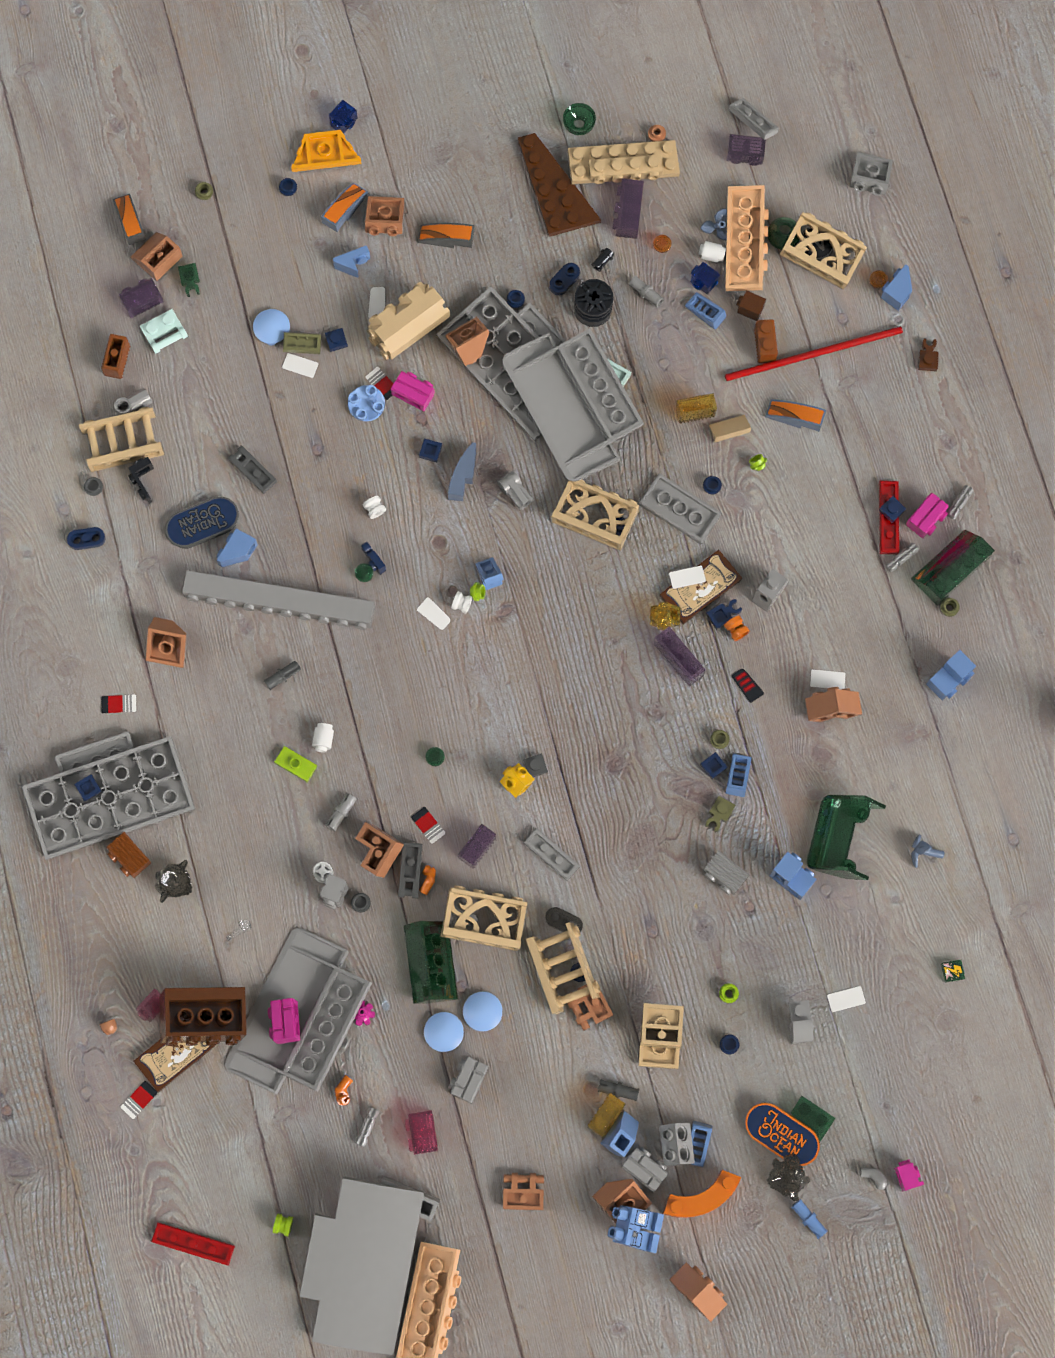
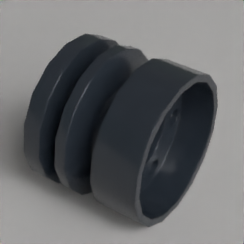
[574,279,613,327]

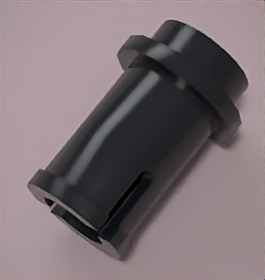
[591,248,614,272]

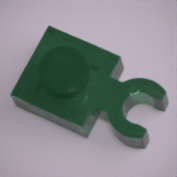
[178,263,200,297]

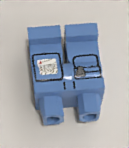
[607,1205,664,1253]

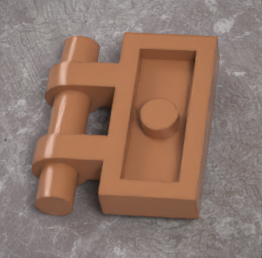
[567,980,613,1031]
[503,1173,544,1210]

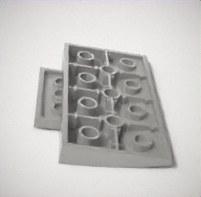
[436,287,566,441]
[22,731,195,860]
[300,1176,424,1355]

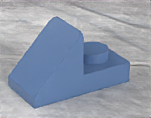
[332,245,370,278]
[475,557,504,590]

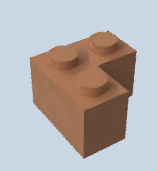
[805,687,862,722]
[355,822,404,878]
[669,1262,727,1322]

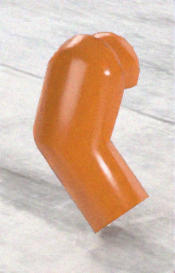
[419,865,436,895]
[334,1075,353,1106]

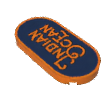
[745,1102,820,1166]

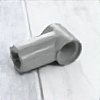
[114,388,152,416]
[497,471,533,510]

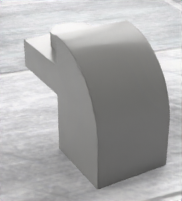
[788,1000,813,1044]

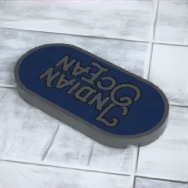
[166,497,239,549]

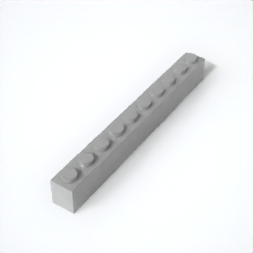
[182,571,375,630]

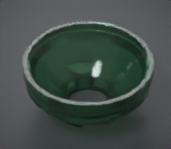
[563,103,596,135]
[768,217,799,250]

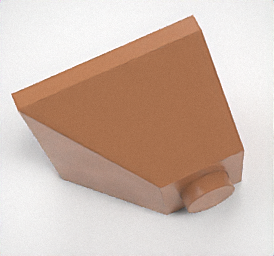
[445,316,489,366]
[146,617,187,668]
[592,1179,652,1223]

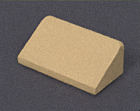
[709,415,751,442]

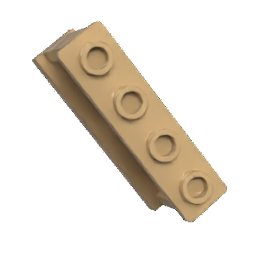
[780,212,867,290]
[551,479,639,551]
[440,886,527,951]

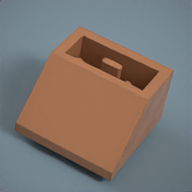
[131,232,183,281]

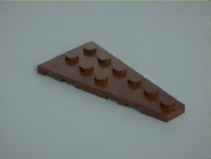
[518,133,601,237]

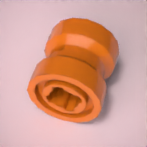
[724,615,750,641]

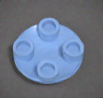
[253,309,290,346]
[348,385,385,422]
[463,992,502,1031]
[424,1012,464,1052]

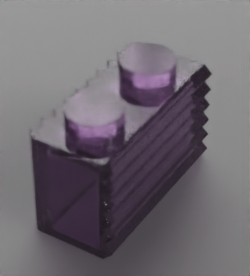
[727,134,766,166]
[119,278,164,318]
[458,824,496,869]

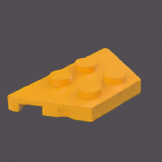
[291,130,362,172]

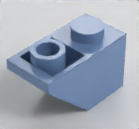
[881,265,912,311]
[216,529,258,567]
[600,1110,639,1157]

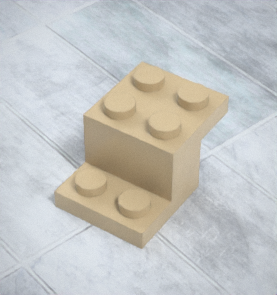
[638,1003,684,1069]

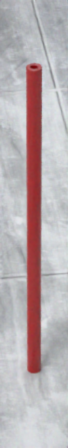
[725,326,903,381]

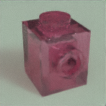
[136,988,160,1022]

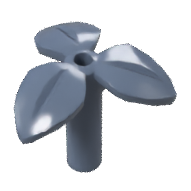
[701,208,727,241]
[911,834,945,868]

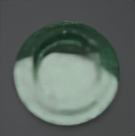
[355,563,373,582]
[425,747,445,767]

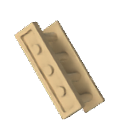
[79,407,164,472]
[526,922,601,1014]

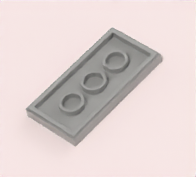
[638,473,722,544]

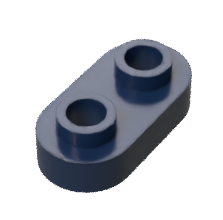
[549,263,580,295]
[67,527,106,550]

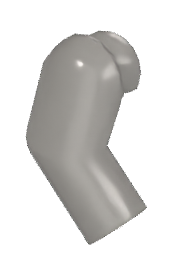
[860,1167,888,1190]

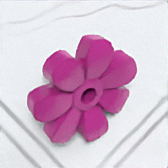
[354,1001,375,1026]

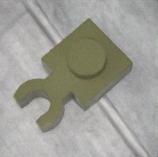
[705,796,736,833]

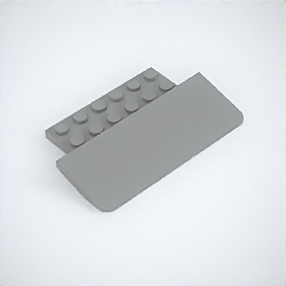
[503,328,644,482]
[225,928,372,1095]

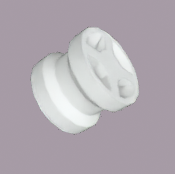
[363,496,386,519]
[451,591,472,614]
[313,862,334,884]

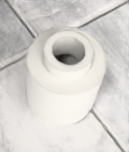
[698,241,726,263]
[312,723,334,753]

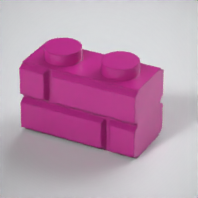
[391,371,435,412]
[906,493,949,538]
[267,998,301,1044]

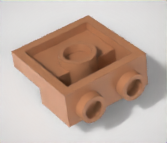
[365,196,405,236]

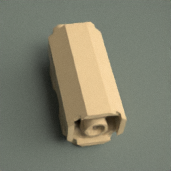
[367,282,450,360]

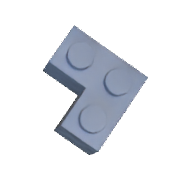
[926,650,976,701]
[770,852,817,900]

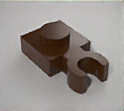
[918,338,939,372]

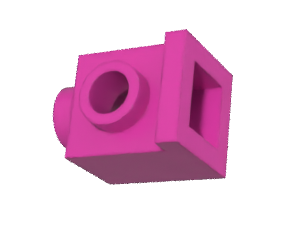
[894,1159,924,1191]

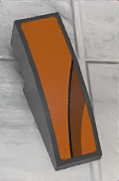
[113,194,146,245]
[418,223,475,248]

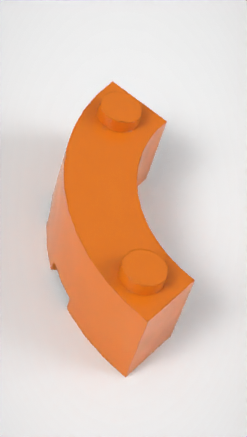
[662,1170,741,1218]

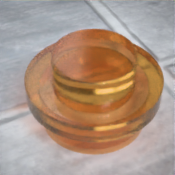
[653,235,672,253]
[869,270,888,289]

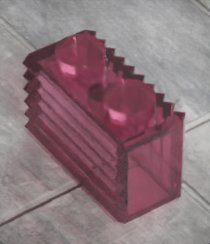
[405,1110,438,1155]

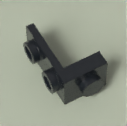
[128,457,154,504]

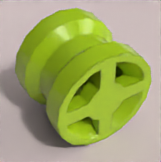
[272,1213,294,1237]

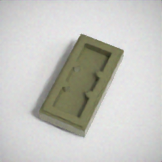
[283,332,321,354]

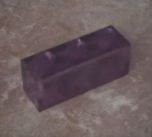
[613,178,644,239]
[653,626,706,687]

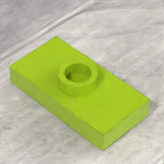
[274,746,318,783]

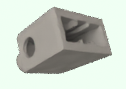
[751,569,788,612]

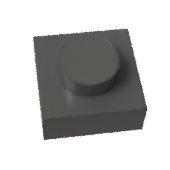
[523,753,548,778]

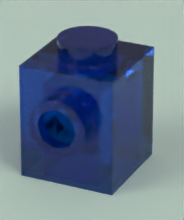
[329,100,358,133]
[690,262,720,295]

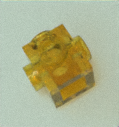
[650,602,680,631]

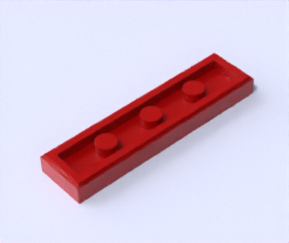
[879,481,899,555]
[151,1222,235,1266]

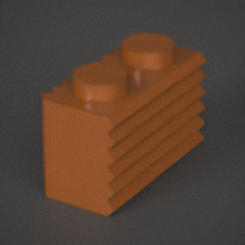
[754,319,778,363]
[101,334,130,379]
[106,832,151,878]

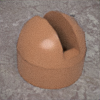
[100,1019,117,1035]

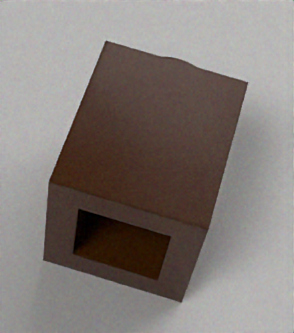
[736,290,766,321]

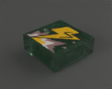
[941,960,965,983]

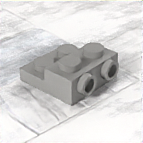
[850,152,893,196]

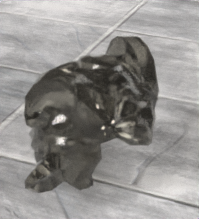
[155,860,193,903]
[767,1154,810,1201]

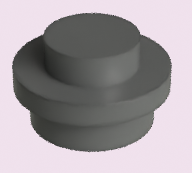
[84,477,103,496]
[351,893,371,913]

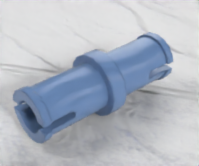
[791,1199,828,1239]

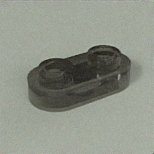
[545,907,583,932]

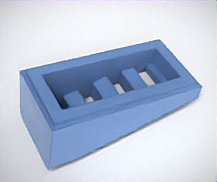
[685,292,726,330]
[726,754,752,797]
[691,1121,713,1167]

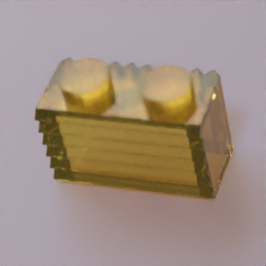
[676,393,717,424]
[587,1094,626,1139]

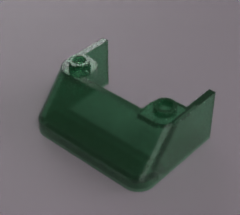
[807,795,886,880]

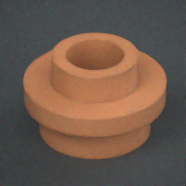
[648,125,666,142]

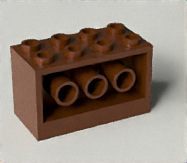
[159,987,246,1046]

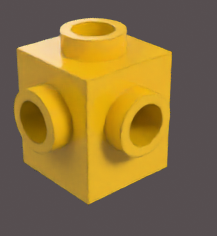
[500,763,535,798]

